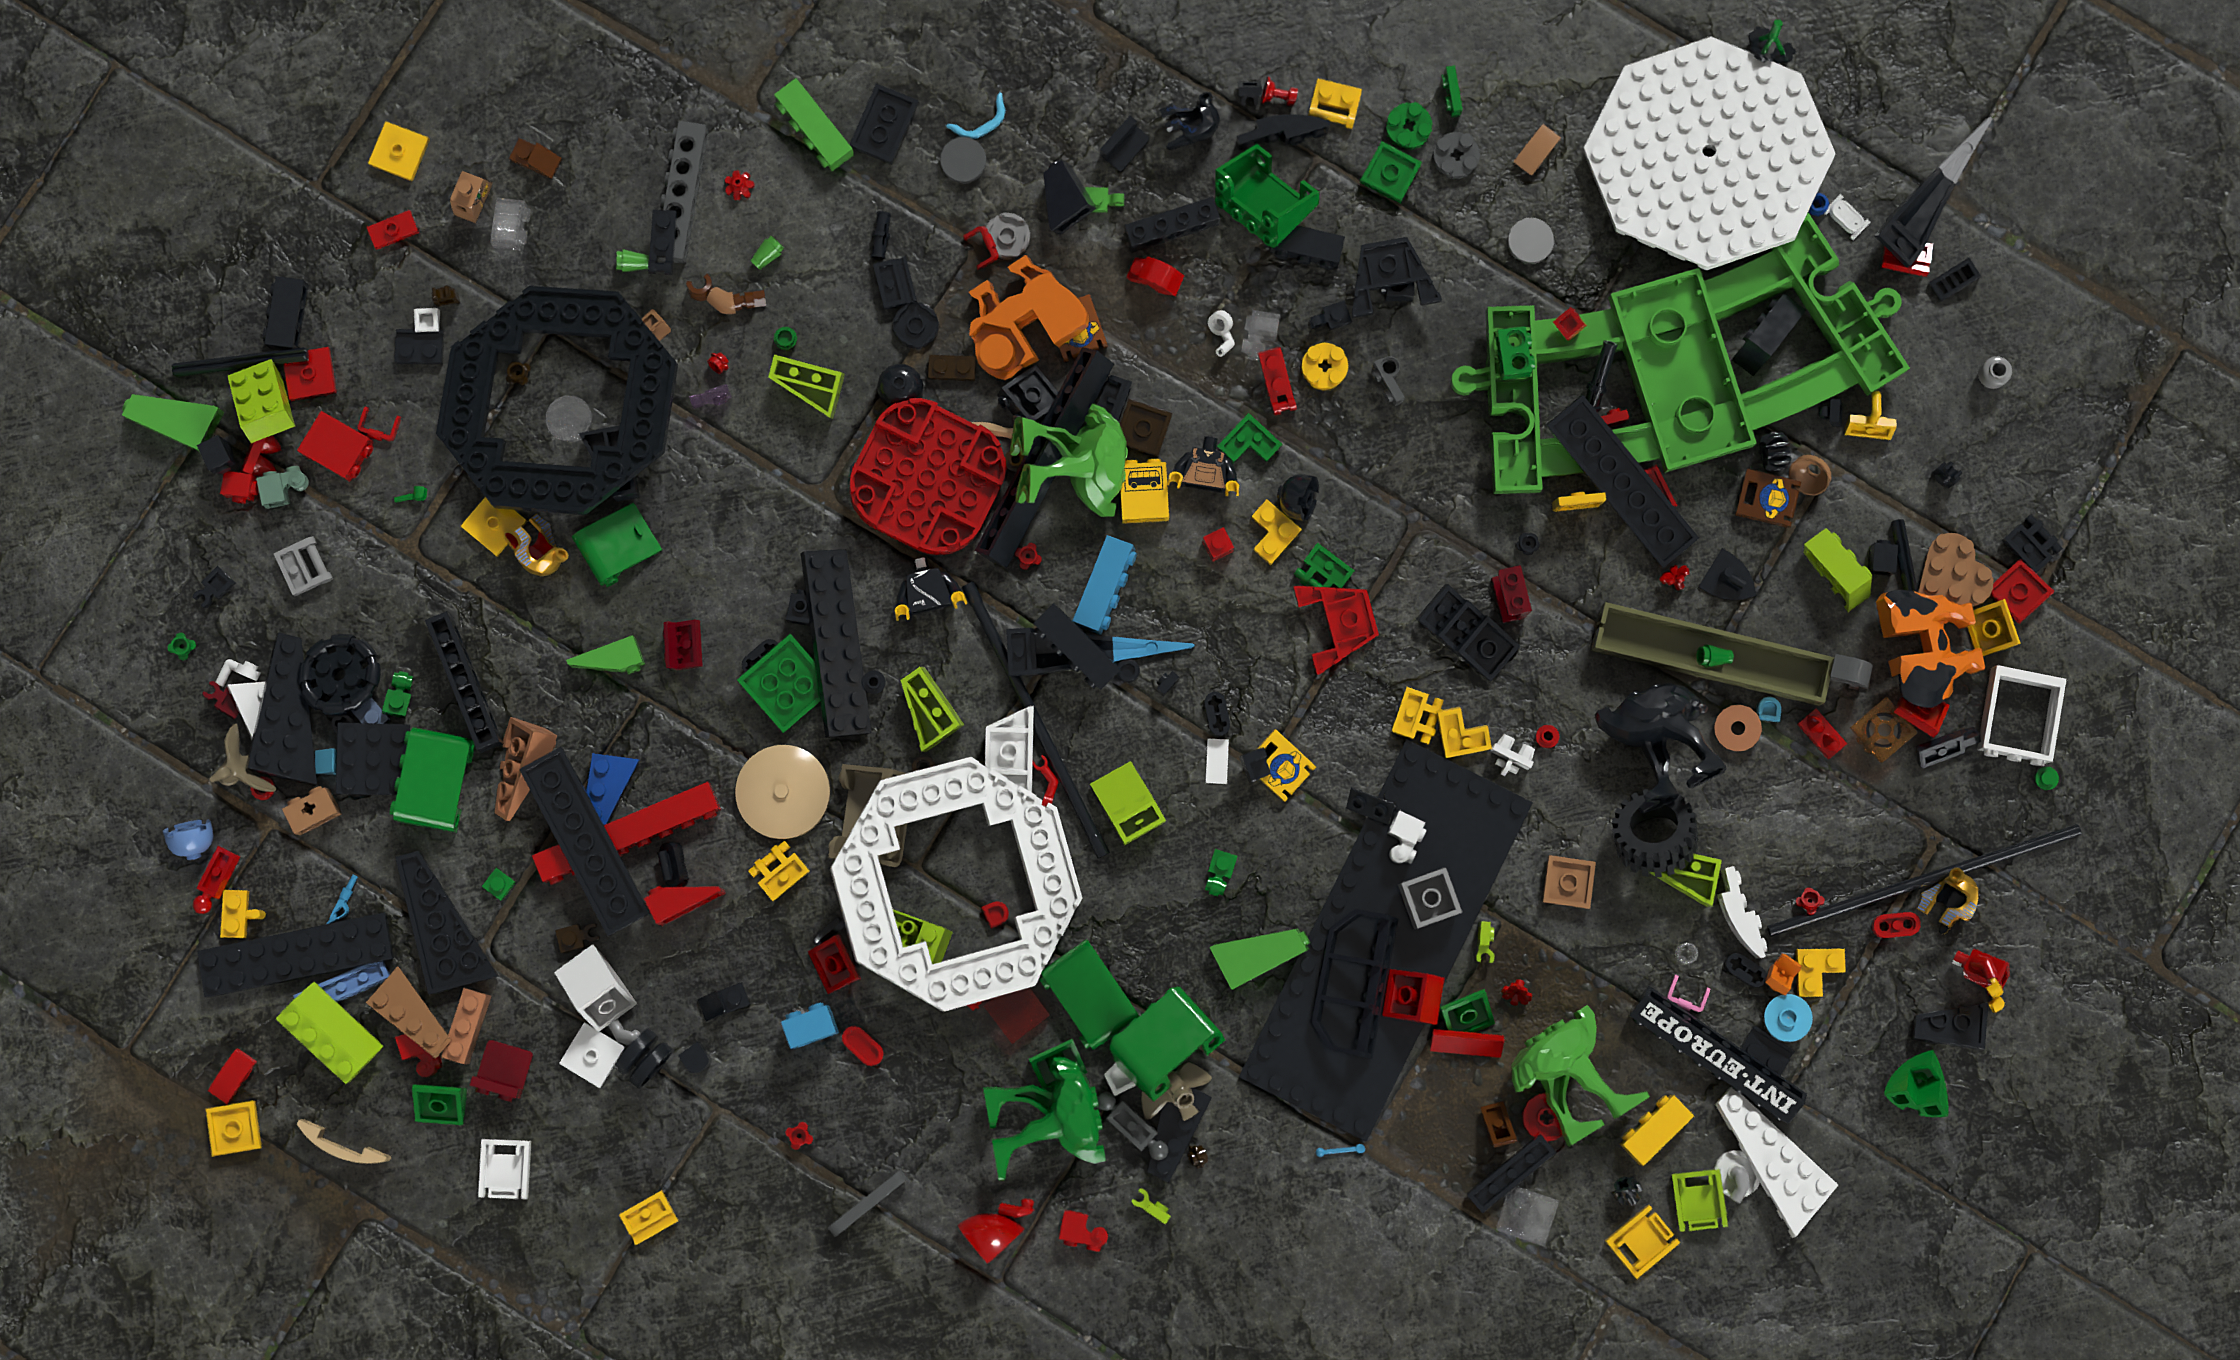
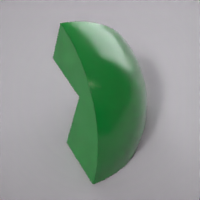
[1884,1050,1948,1117]

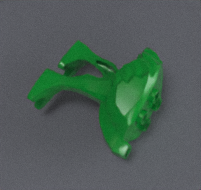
[983,1057,1106,1181]

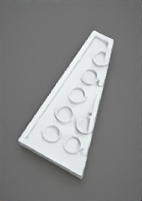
[1715,1087,1838,1238]

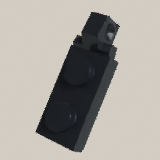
[1916,727,1981,768]

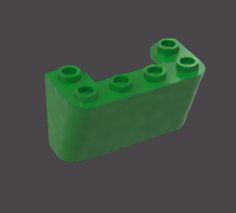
[1215,144,1320,248]
[390,727,475,833]
[1110,986,1225,1102]

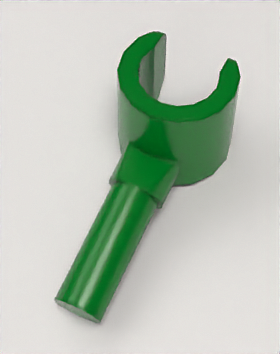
[394,486,427,503]

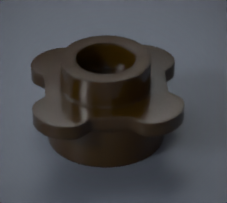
[506,361,531,385]
[1188,1145,1208,1169]

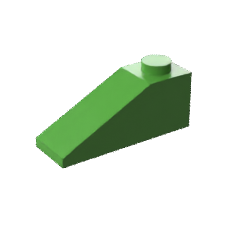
[566,635,645,674]

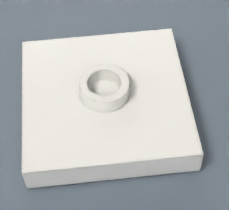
[559,1022,625,1088]

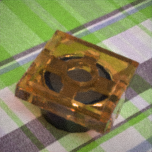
[1850,697,1918,763]

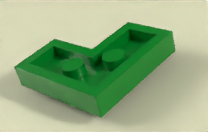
[1217,413,1283,464]

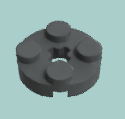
[1433,132,1480,179]

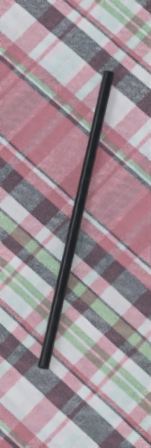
[1767,824,2081,937]

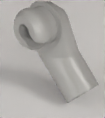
[608,1019,641,1045]
[1730,1166,1750,1203]

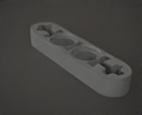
[828,1170,908,1237]

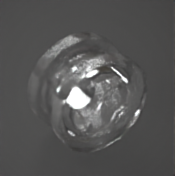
[1675,943,1698,964]

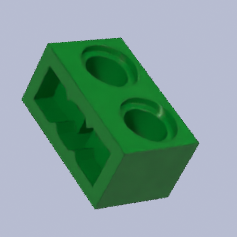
[1495,326,1535,380]

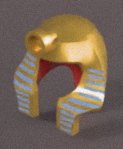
[504,514,568,576]

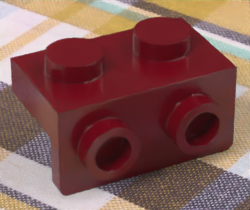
[663,620,703,670]

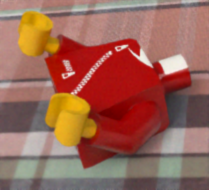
[1952,949,2010,1013]

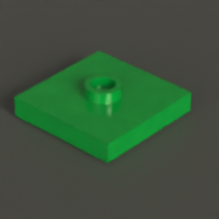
[1359,141,1422,204]

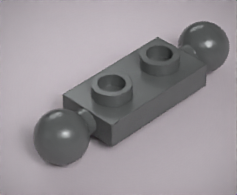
[1097,1092,1168,1160]

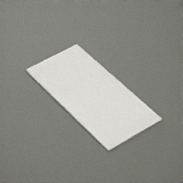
[1206,739,1229,784]

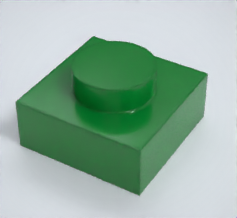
[482,868,516,901]

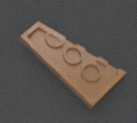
[366,966,451,1059]

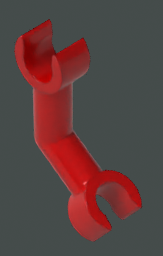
[1032,755,1058,806]

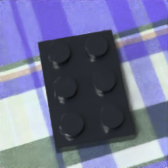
[849,83,919,165]

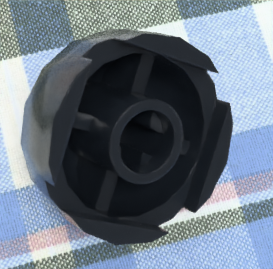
[877,364,924,407]
[1277,474,1319,521]

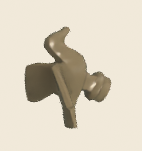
[209,724,276,792]
[1141,1061,1212,1121]

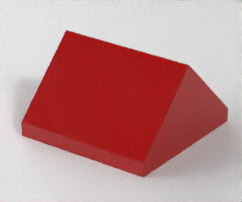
[808,934,861,994]

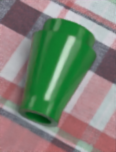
[1696,644,1734,668]

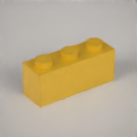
[1620,1095,1694,1166]

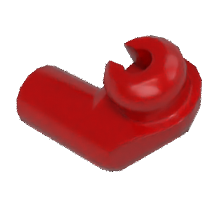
[998,1198,1034,1218]

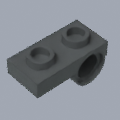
[1371,356,1405,407]

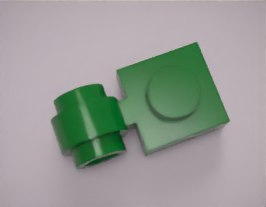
[382,671,413,719]
[1205,849,1237,897]

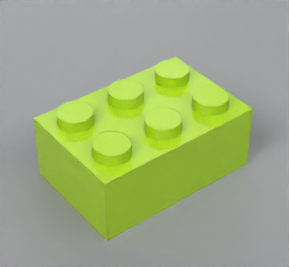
[228,359,295,443]

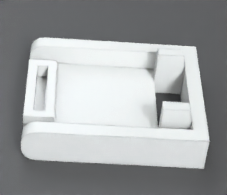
[478,1139,531,1199]

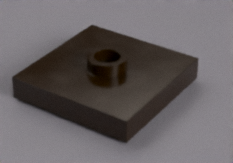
[1120,399,1173,458]

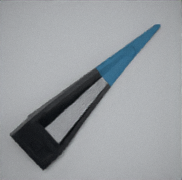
[1006,628,1195,677]

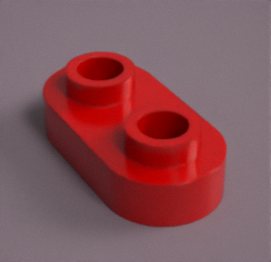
[1872,912,1921,938]

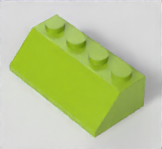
[276,981,384,1084]

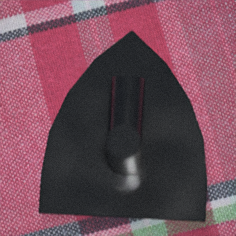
[1698,548,1757,600]

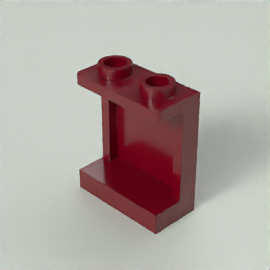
[1491,565,1532,624]

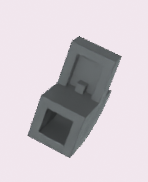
[1830,654,1873,690]

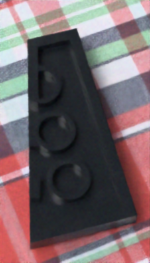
[1147,1088,1212,1183]

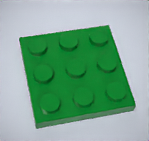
[737,634,820,733]

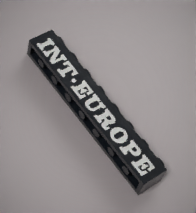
[1629,986,1807,1124]

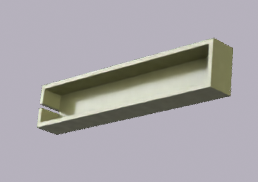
[1591,602,1835,706]

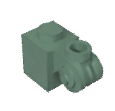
[256,466,309,509]

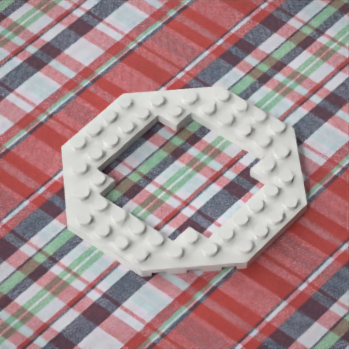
[830,757,1082,1012]

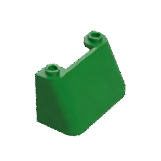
[1039,939,1140,1050]

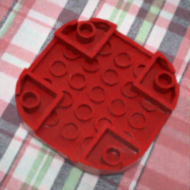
[849,398,1006,555]

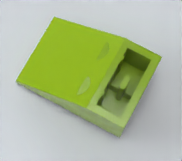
[1090,761,1166,846]
[892,909,953,965]

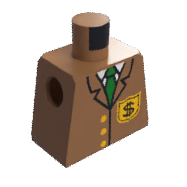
[450,171,492,223]

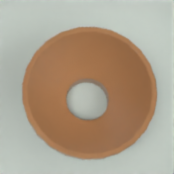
[1789,455,1831,495]

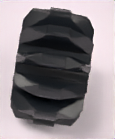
[1759,432,1792,472]

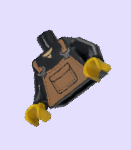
[1167,436,1239,496]

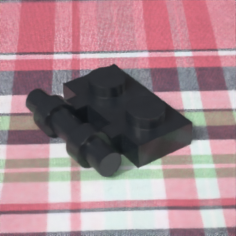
[2002,514,2063,573]

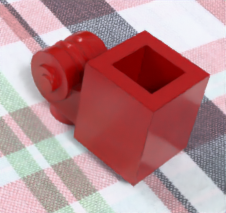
[395,1034,443,1077]
[1059,1209,1108,1252]

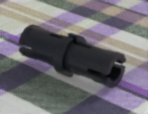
[871,211,891,260]

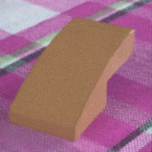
[1514,124,1561,176]

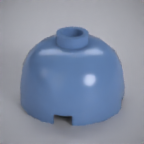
[163,820,213,860]

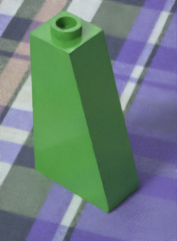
[122,394,224,452]
[1210,928,1310,990]

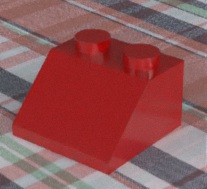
[1382,969,1444,1025]

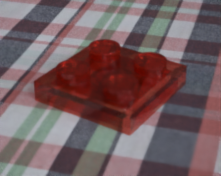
[984,988,1050,1044]

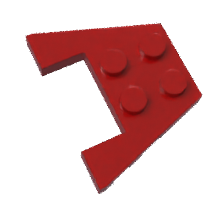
[1293,586,1379,675]

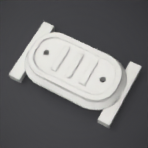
[1824,194,1870,241]

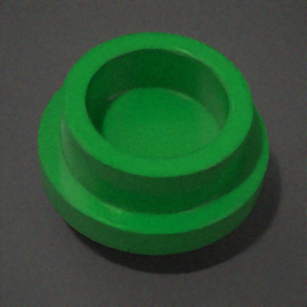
[774,327,797,350]
[2035,767,2059,790]

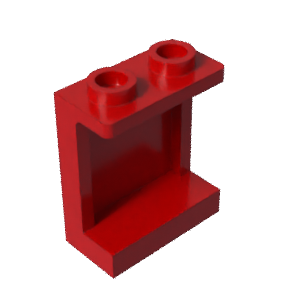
[297,411,374,482]

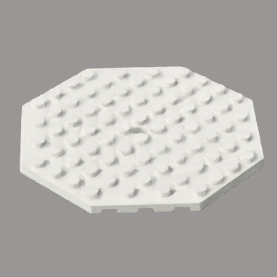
[1583,37,1836,270]

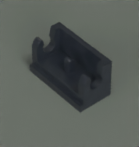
[1098,375,1132,422]

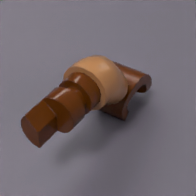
[686,273,766,314]

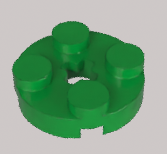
[1386,102,1432,150]

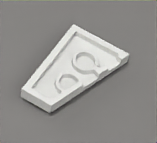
[227,682,265,740]

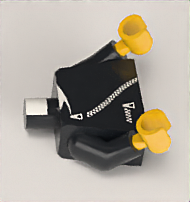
[895,558,967,621]

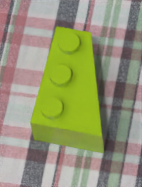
[768,355,845,419]
[1804,528,1872,612]
[901,667,964,752]
[1650,854,1722,907]

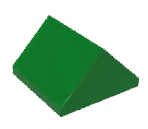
[1439,989,1495,1033]
[1029,1039,1088,1088]
[412,1085,467,1125]

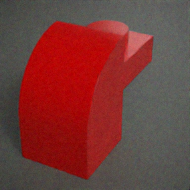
[1126,257,1184,296]

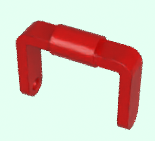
[963,226,999,270]
[358,406,401,441]

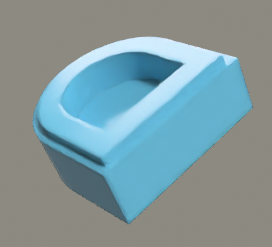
[1756,697,1781,722]

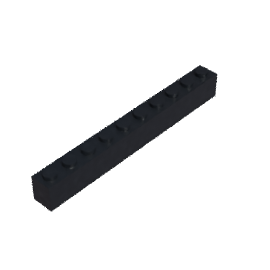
[975,347,1114,568]

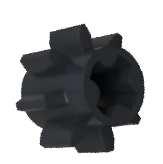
[1612,1176,1643,1206]

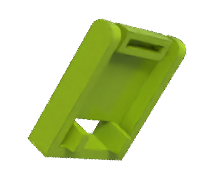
[1672,1169,1728,1232]

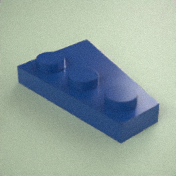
[587,753,640,825]

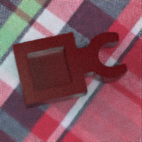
[202,681,239,719]

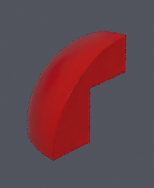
[958,1213,1025,1264]

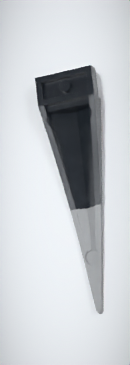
[1875,117,1992,267]

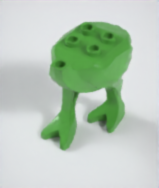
[1010,404,1128,517]
[1511,1005,1650,1147]

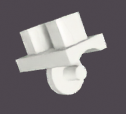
[1490,734,1535,776]

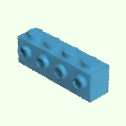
[1073,535,1137,635]

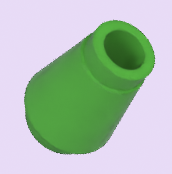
[750,236,784,270]
[616,249,649,272]

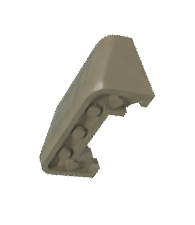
[828,764,907,867]

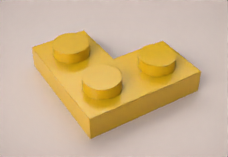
[1251,499,1302,565]
[1437,707,1492,758]
[1796,949,1846,997]

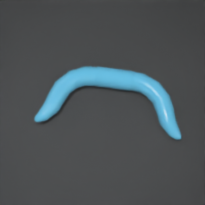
[946,92,1005,139]

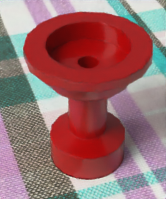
[1261,77,1298,107]

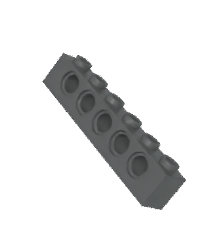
[658,121,709,264]

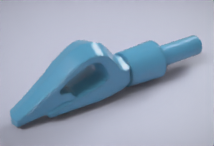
[326,874,358,924]

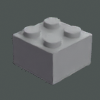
[1398,868,1462,929]

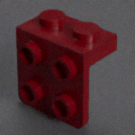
[470,1040,533,1102]

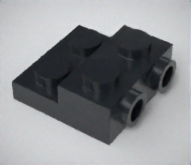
[997,365,1058,423]

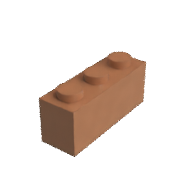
[441,988,491,1064]

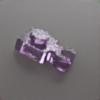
[689,384,732,409]

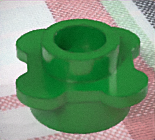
[168,633,196,661]

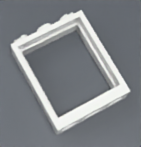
[1977,665,2066,766]

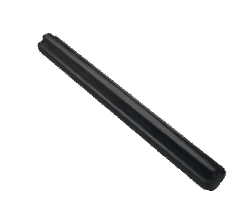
[172,347,309,377]

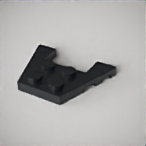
[1352,237,1442,318]

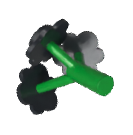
[1748,19,1796,65]

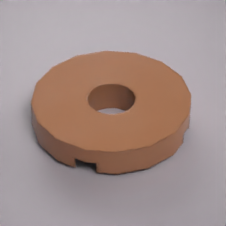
[1714,705,1762,751]

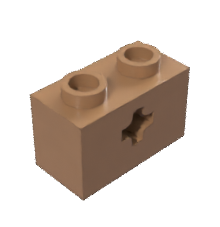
[282,786,342,836]

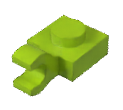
[1475,921,1494,963]
[1131,1188,1171,1224]

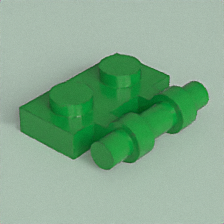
[1293,543,1355,588]

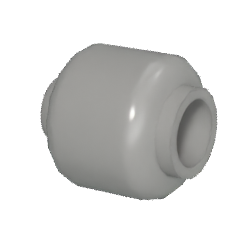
[1978,356,2012,389]

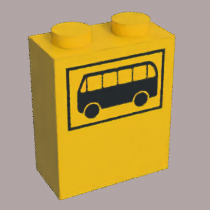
[1120,459,1169,523]

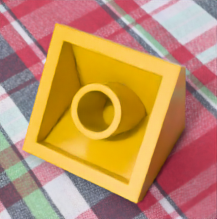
[1968,599,2021,656]

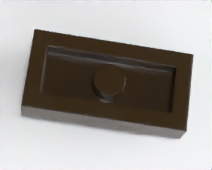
[928,355,976,381]

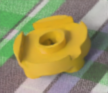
[1301,343,1348,390]

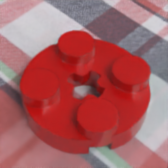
[1522,1093,1570,1141]

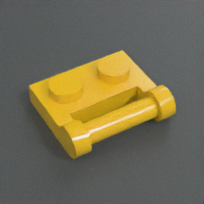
[1308,78,1362,129]

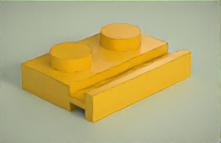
[619,1191,679,1245]

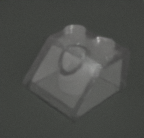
[1496,1186,1559,1247]

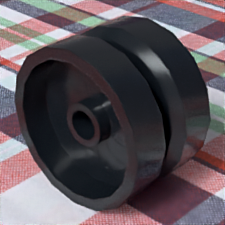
[613,1028,674,1089]

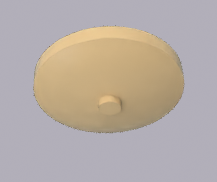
[735,745,830,839]

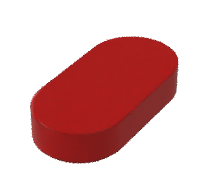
[842,1026,884,1066]

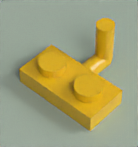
[1844,391,1897,440]
[220,890,266,938]

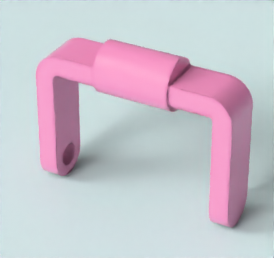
[1666,975,1710,1012]

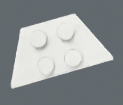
[985,706,1034,792]

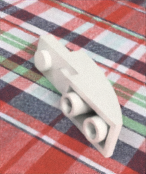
[1717,866,1767,959]

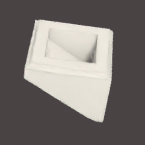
[414,308,440,332]

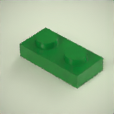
[1441,65,1463,118]

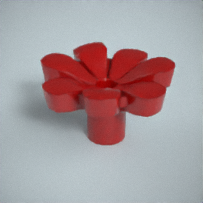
[725,170,755,200]
[1659,565,1689,590]
[1501,979,1532,1006]

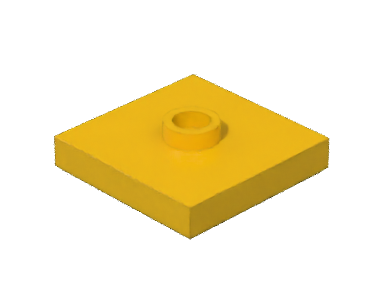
[368,121,430,181]
[1552,492,1606,512]
[461,497,527,556]
[206,1101,262,1156]

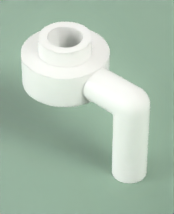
[1208,310,1235,357]
[216,659,261,687]

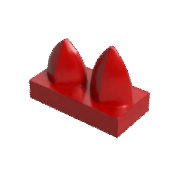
[240,435,281,476]
[1797,708,1847,759]

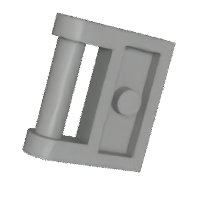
[274,536,333,596]

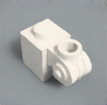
[1387,811,1426,864]

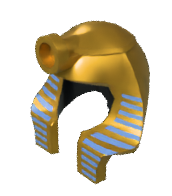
[1917,868,1979,934]

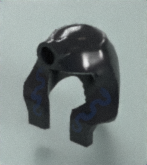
[1160,92,1220,150]

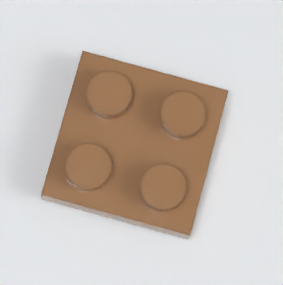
[1542,855,1596,909]

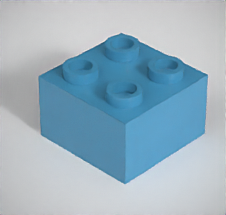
[781,1003,839,1049]

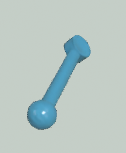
[1316,1144,1365,1157]

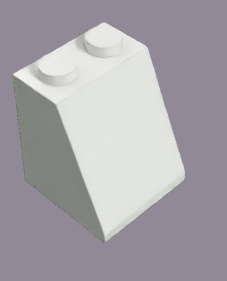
[554,944,637,1032]

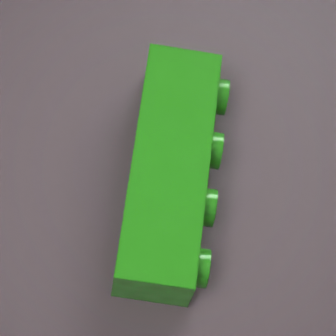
[774,78,854,171]

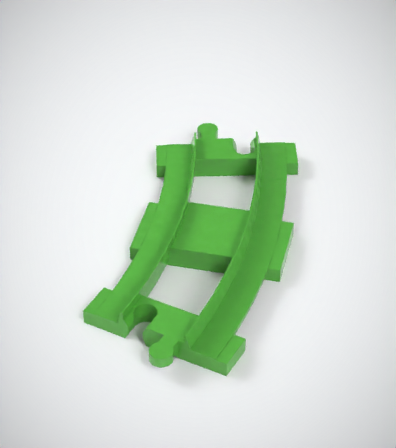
[1450,213,1910,494]

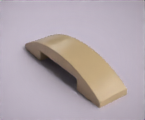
[297,1119,392,1163]

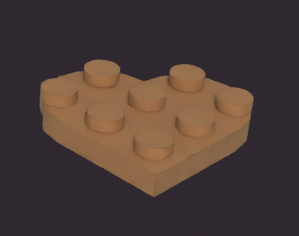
[1918,533,1993,607]

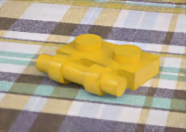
[1391,687,1444,745]
[748,841,810,902]

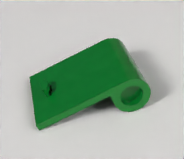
[572,503,662,587]

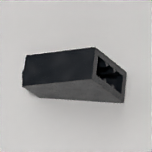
[1043,159,1097,235]

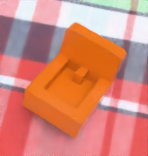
[1765,953,1802,996]

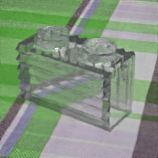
[490,197,531,251]

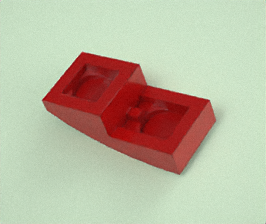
[208,1048,257,1104]

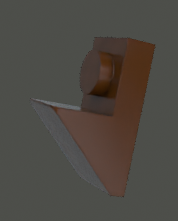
[509,138,562,179]
[1480,1101,1517,1148]

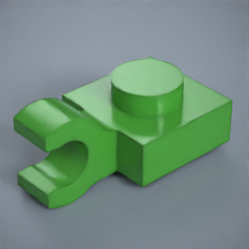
[1085,187,1125,213]

